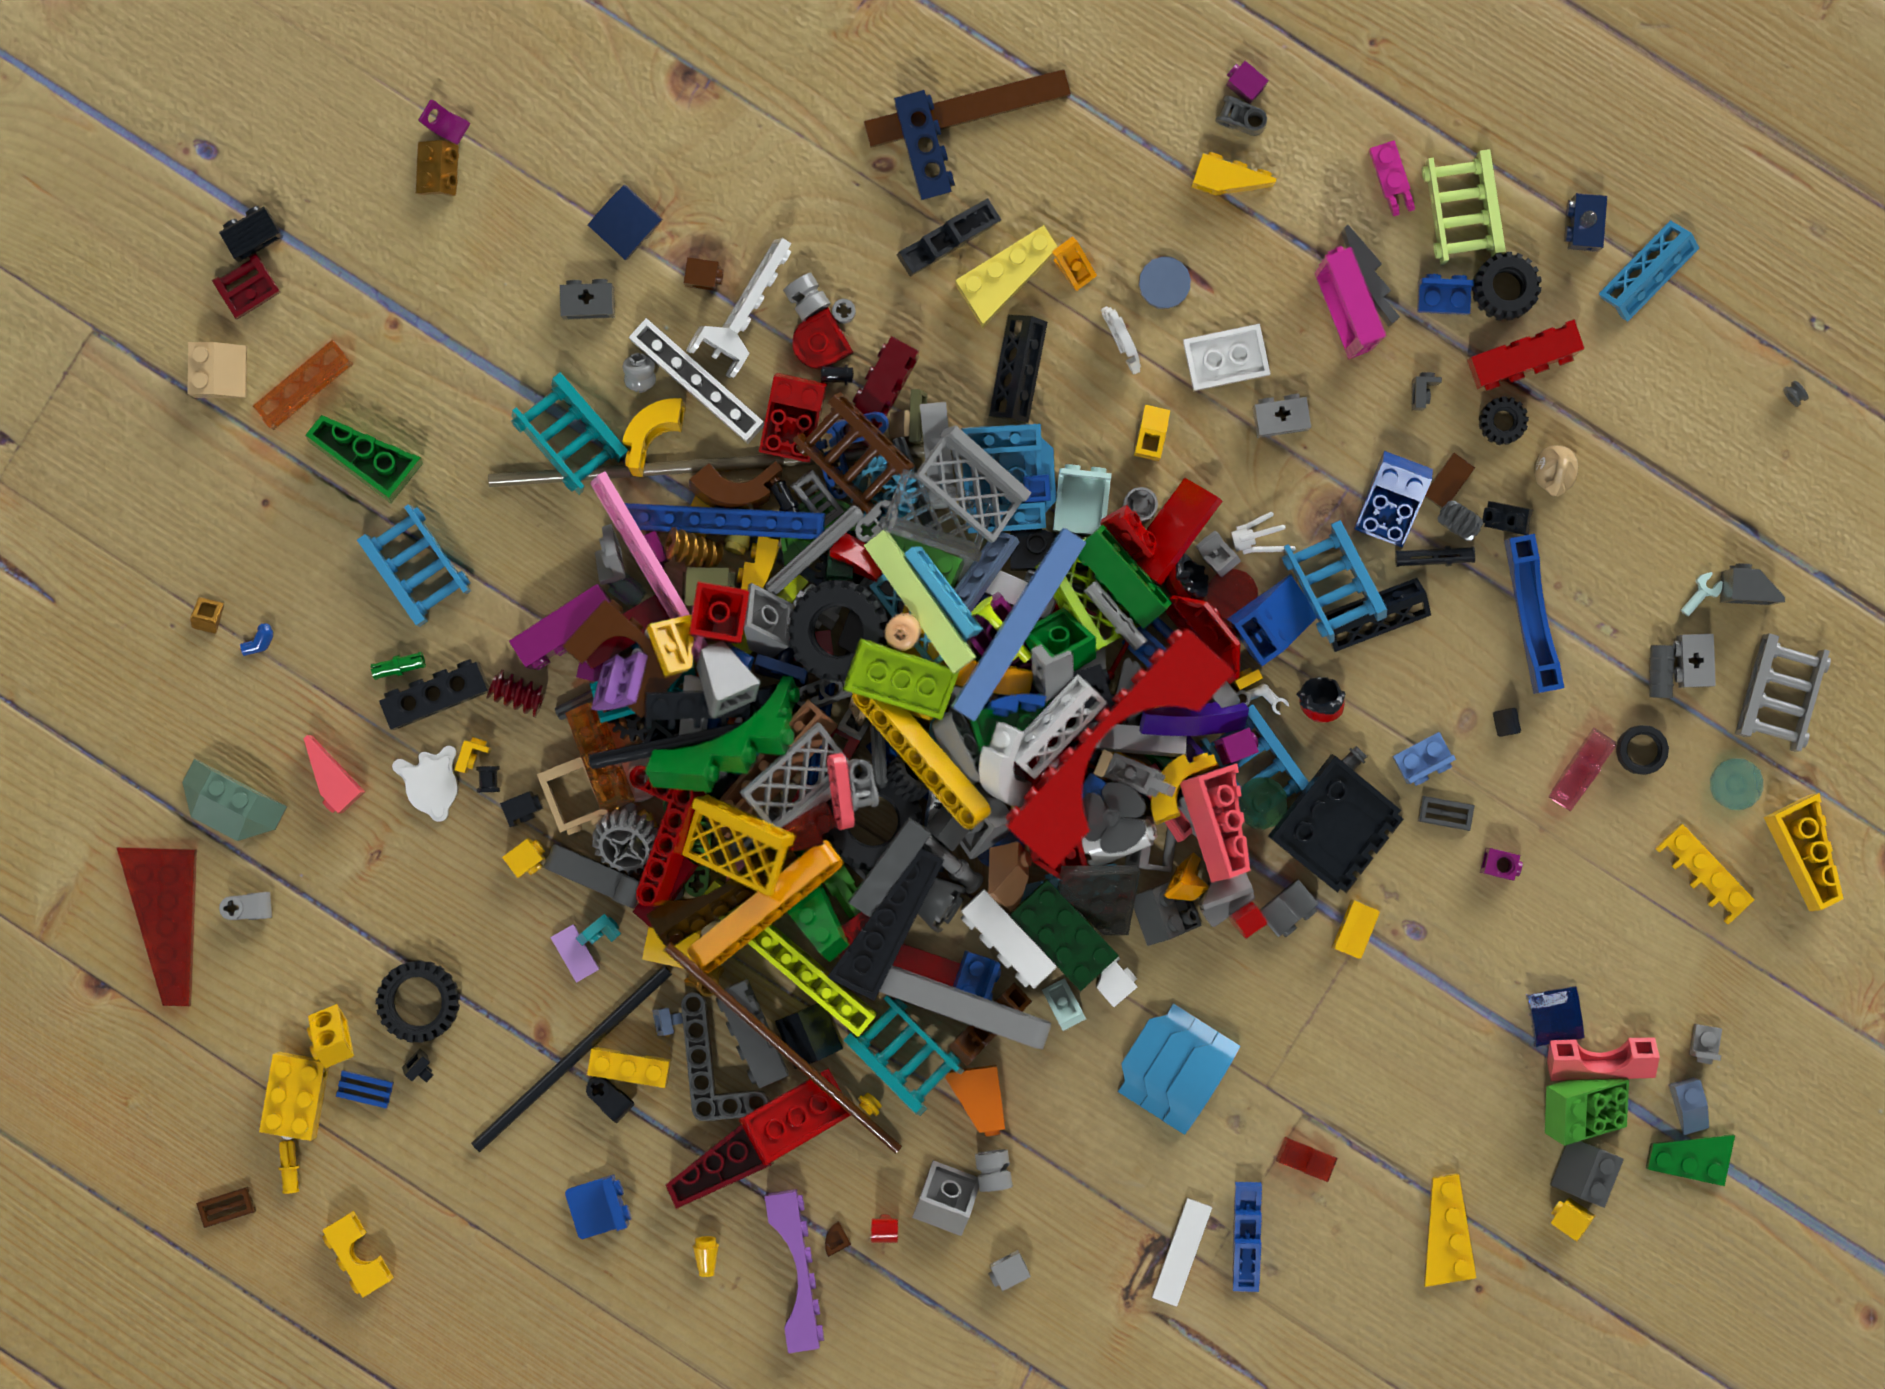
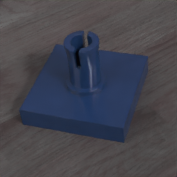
[754,647,808,687]

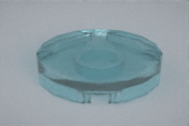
[1710,759,1763,810]

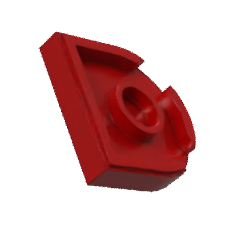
[792,307,854,369]

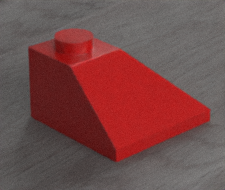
[689,581,750,644]

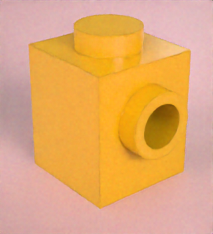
[502,838,546,878]
[1551,1197,1596,1242]

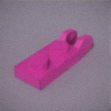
[1369,140,1415,217]

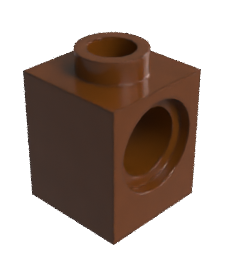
[684,257,724,291]

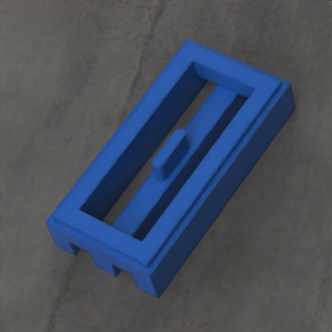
[336,1070,394,1109]

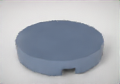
[1139,257,1191,309]

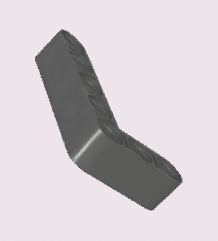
[681,991,769,1121]

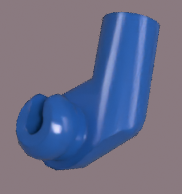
[240,623,274,656]

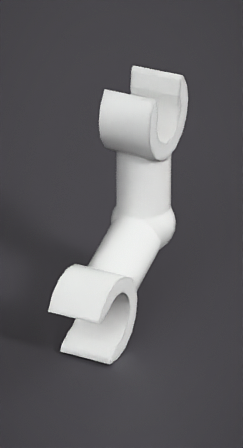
[1236,684,1289,715]

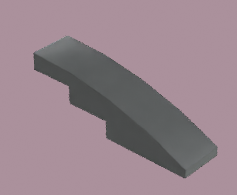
[1341,225,1400,327]

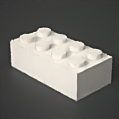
[961,888,1057,988]

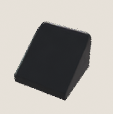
[1493,707,1521,737]

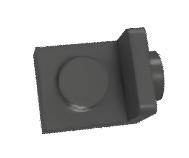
[1411,372,1442,411]

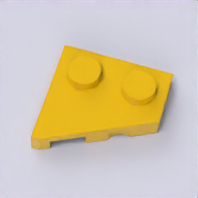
[646,614,694,676]

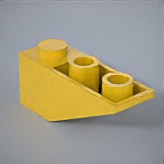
[1191,152,1277,196]

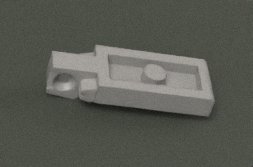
[1104,752,1176,797]

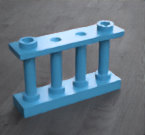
[357,504,471,627]
[1282,520,1387,643]
[1200,704,1309,826]

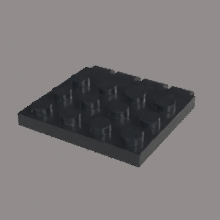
[1267,754,1404,893]

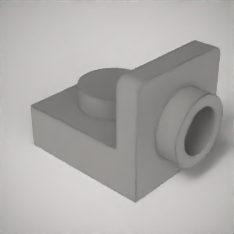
[1689,1024,1722,1064]

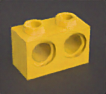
[307,1004,354,1068]

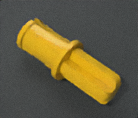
[278,1140,300,1194]

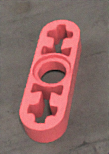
[827,753,854,830]

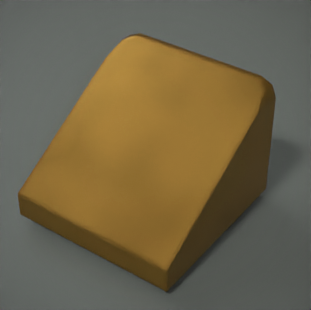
[190,597,224,634]

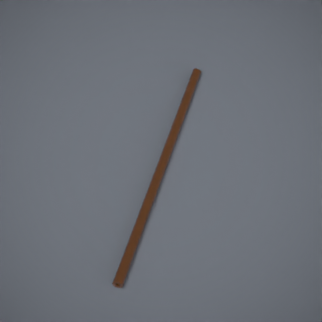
[663,942,902,1154]

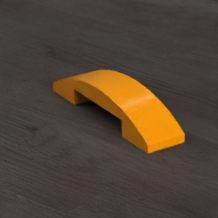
[945,660,1033,696]

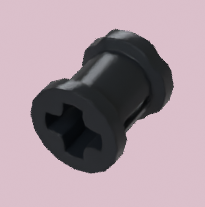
[476,766,500,793]

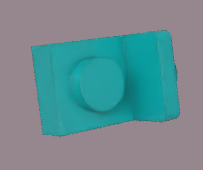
[576,914,621,946]

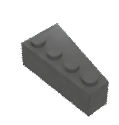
[715,978,789,1088]

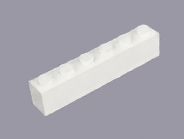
[629,318,764,444]

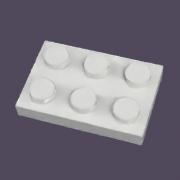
[1183,324,1270,392]

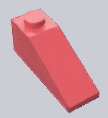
[303,735,365,813]

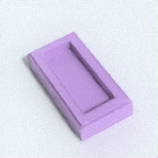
[550,924,600,983]

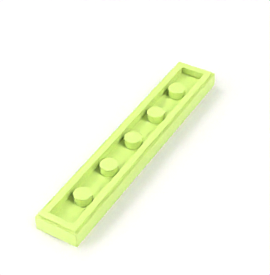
[864,530,976,674]

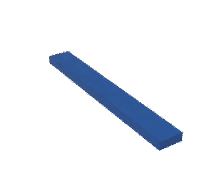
[624,503,825,539]

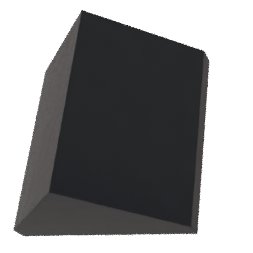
[775,1003,843,1069]

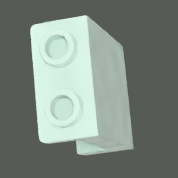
[1053,464,1112,536]

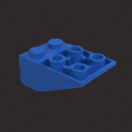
[1354,451,1433,548]
[1227,574,1316,666]

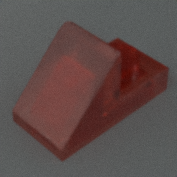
[781,801,837,852]

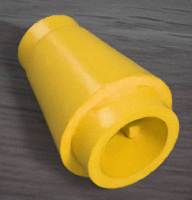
[693,1236,719,1277]

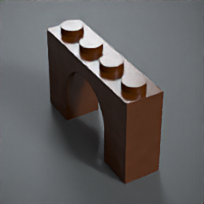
[562,599,683,718]

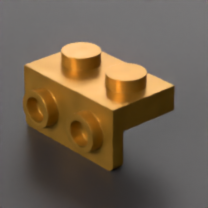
[415,140,459,196]

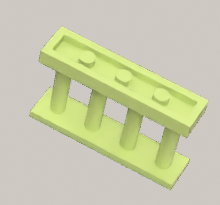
[1422,149,1506,265]

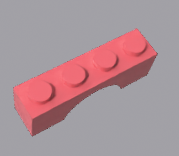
[1547,1037,1660,1081]

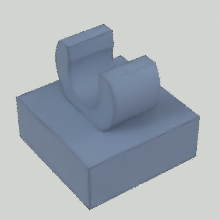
[652,1008,683,1036]

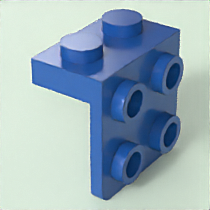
[565,1174,632,1239]

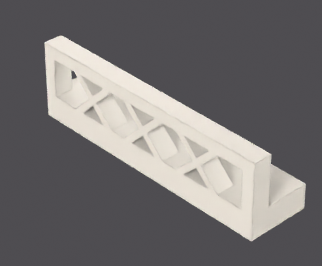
[1014,675,1108,779]

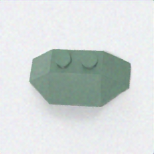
[182,759,288,841]

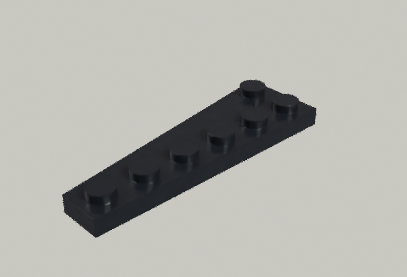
[828,847,945,1001]

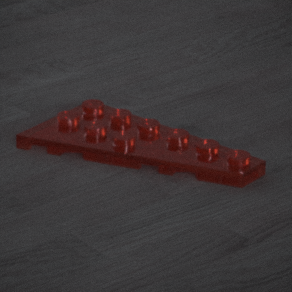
[116,847,197,1006]

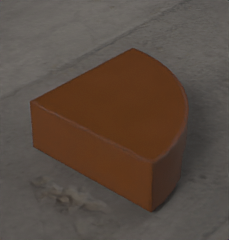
[825,1221,851,1257]

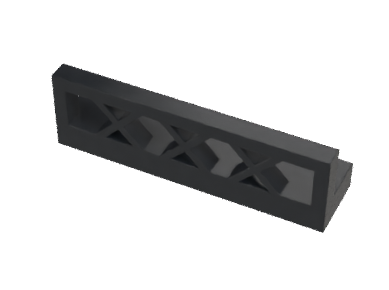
[989,315,1048,423]
[1324,578,1431,652]

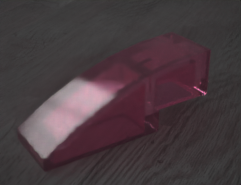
[1549,728,1616,812]

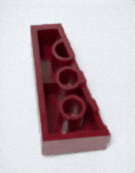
[843,336,919,447]
[665,1124,774,1209]

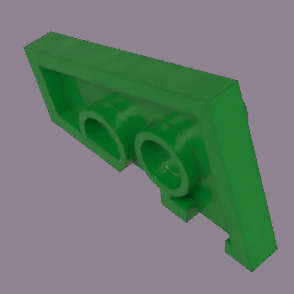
[1646,1134,1735,1186]

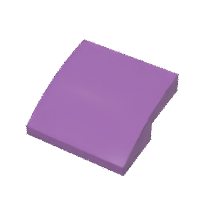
[591,651,648,710]

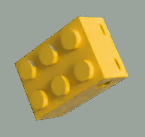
[259,1052,329,1141]

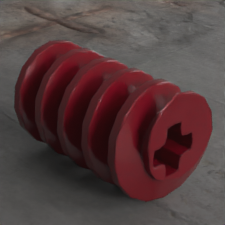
[486,669,545,718]

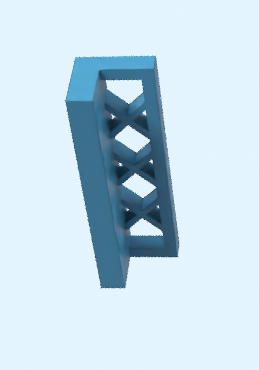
[1599,220,1700,322]

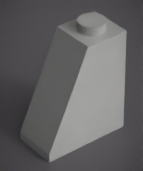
[697,641,760,718]

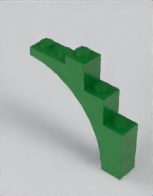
[645,676,800,792]

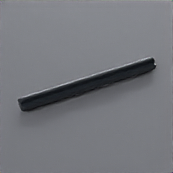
[588,723,742,769]

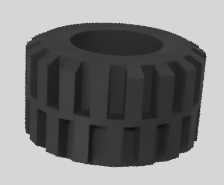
[1472,252,1542,321]

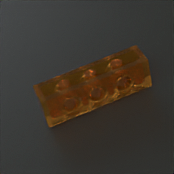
[565,702,635,811]

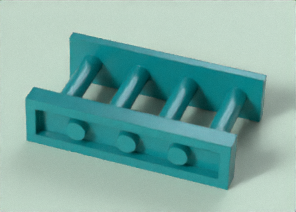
[511,372,628,495]
[843,995,964,1116]

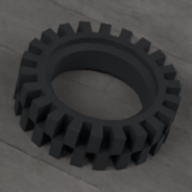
[376,960,460,1043]

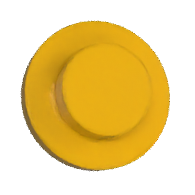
[858,1092,882,1116]

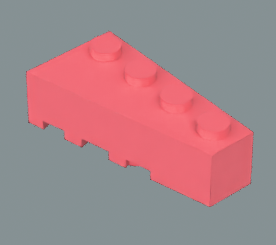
[1180,763,1250,883]

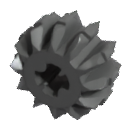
[1437,501,1484,541]

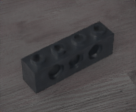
[379,659,490,730]

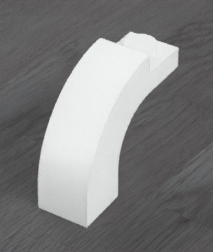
[979,722,1032,807]

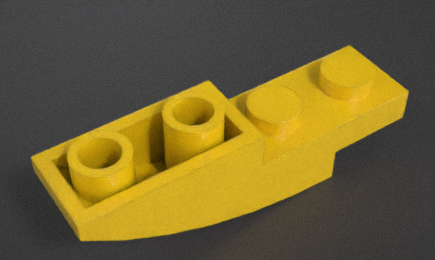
[737,536,780,590]

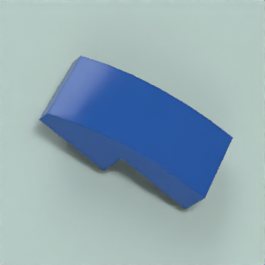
[987,694,1046,717]

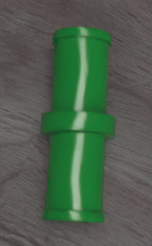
[371,651,426,680]

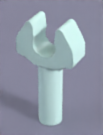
[1681,572,1723,617]

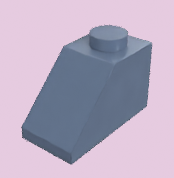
[1668,1077,1709,1135]

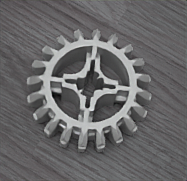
[592,808,659,876]

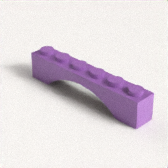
[765,1189,824,1353]

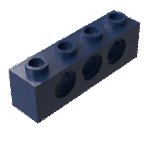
[893,90,955,200]

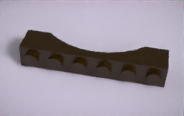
[647,843,798,946]

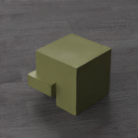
[682,567,736,615]

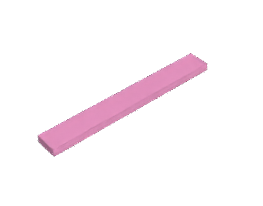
[590,471,708,662]

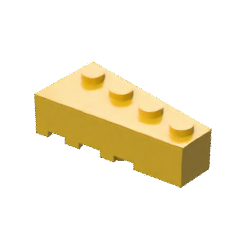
[1763,793,1844,911]

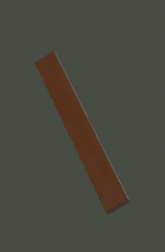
[864,69,1071,148]

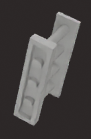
[1735,633,1831,752]

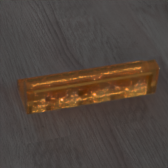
[253,339,353,430]

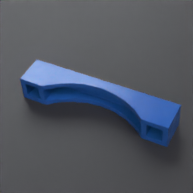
[1504,534,1565,694]

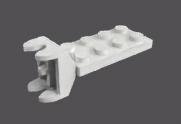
[686,238,791,378]

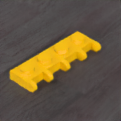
[1655,824,1755,925]

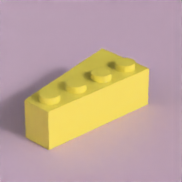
[955,225,1057,328]

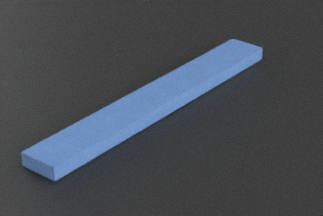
[951,528,1086,721]

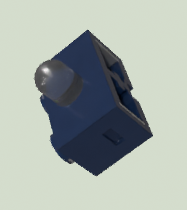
[1564,193,1608,252]

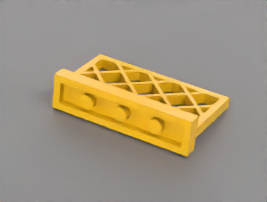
[682,795,795,896]

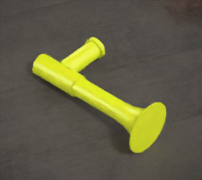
[971,596,1032,663]

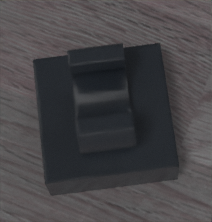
[402,1048,434,1083]

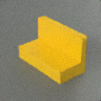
[1331,899,1380,959]

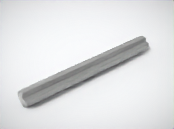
[765,506,864,595]

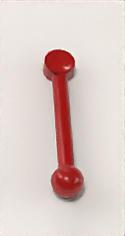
[1107,638,1129,680]

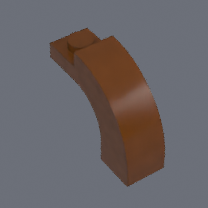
[689,461,783,510]
[948,982,1032,1066]

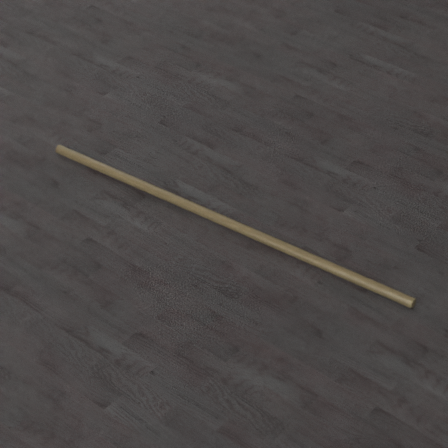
[488,444,952,487]

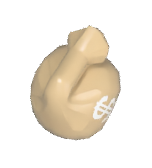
[1534,445,1579,497]

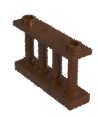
[792,392,915,513]

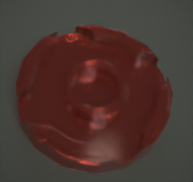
[1206,569,1258,620]

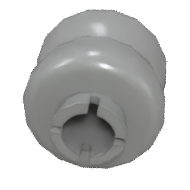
[622,353,656,393]

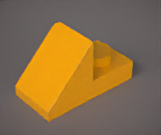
[1052,236,1097,291]
[1164,852,1209,901]

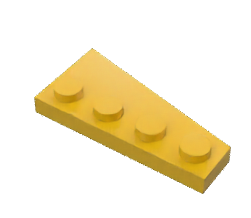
[1424,1173,1477,1287]

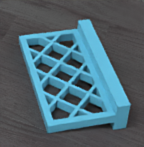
[869,547,983,663]

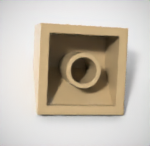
[188,342,247,398]

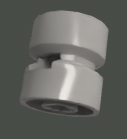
[783,273,831,322]
[1122,487,1158,523]
[975,1149,1013,1192]

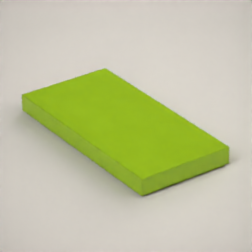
[843,639,959,720]

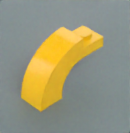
[622,398,686,477]
[1151,753,1219,825]

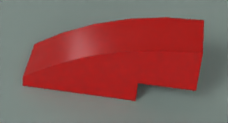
[1229,901,1268,939]

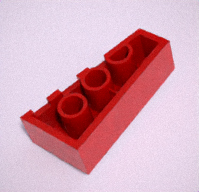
[1467,319,1585,391]

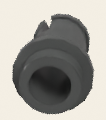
[1342,746,1367,770]

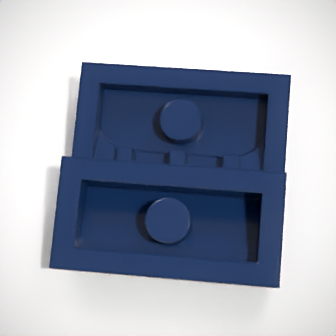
[588,184,663,260]

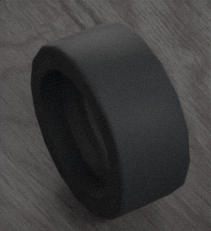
[1616,725,1669,775]

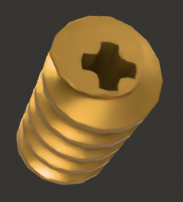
[665,527,723,568]

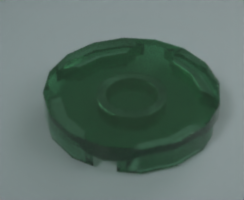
[1238,777,1288,830]

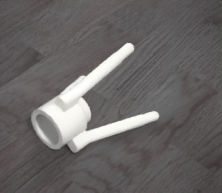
[1231,512,1296,555]

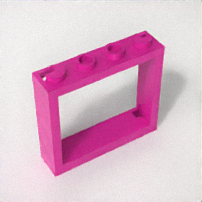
[1314,246,1386,360]

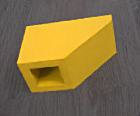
[1133,405,1170,461]

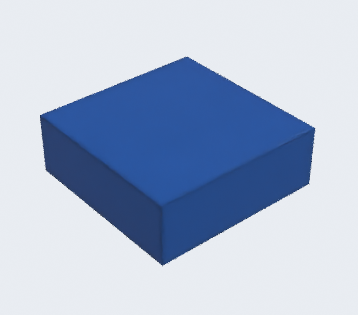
[1022,474,1051,503]

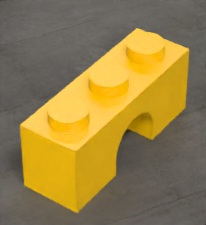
[587,1047,672,1088]
[322,1211,394,1298]

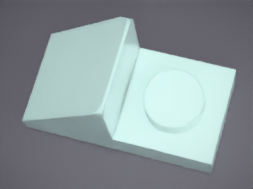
[1042,978,1086,1031]

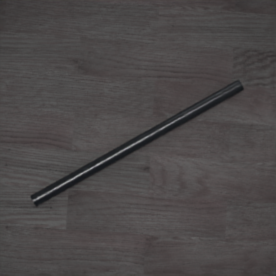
[471,965,672,1152]

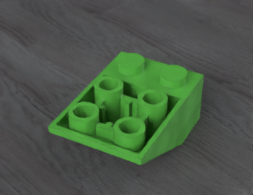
[1545,1078,1629,1146]

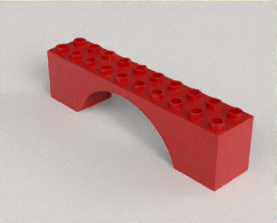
[1005,628,1235,870]

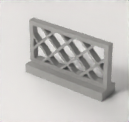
[915,426,1031,543]
[740,722,860,834]

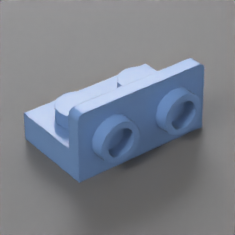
[1392,732,1456,786]

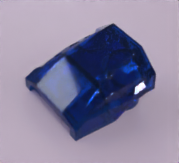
[1526,986,1585,1047]

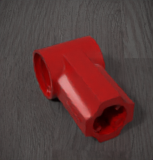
[871,1214,898,1243]

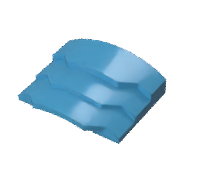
[961,424,1056,533]
[1117,1003,1240,1135]

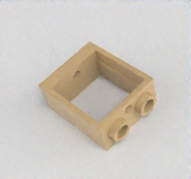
[537,755,611,835]

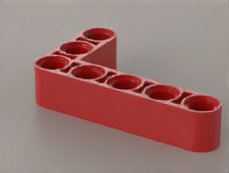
[629,765,705,907]

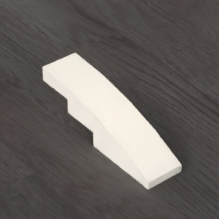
[958,553,1056,618]

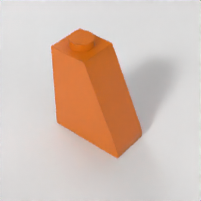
[945,1065,1005,1136]

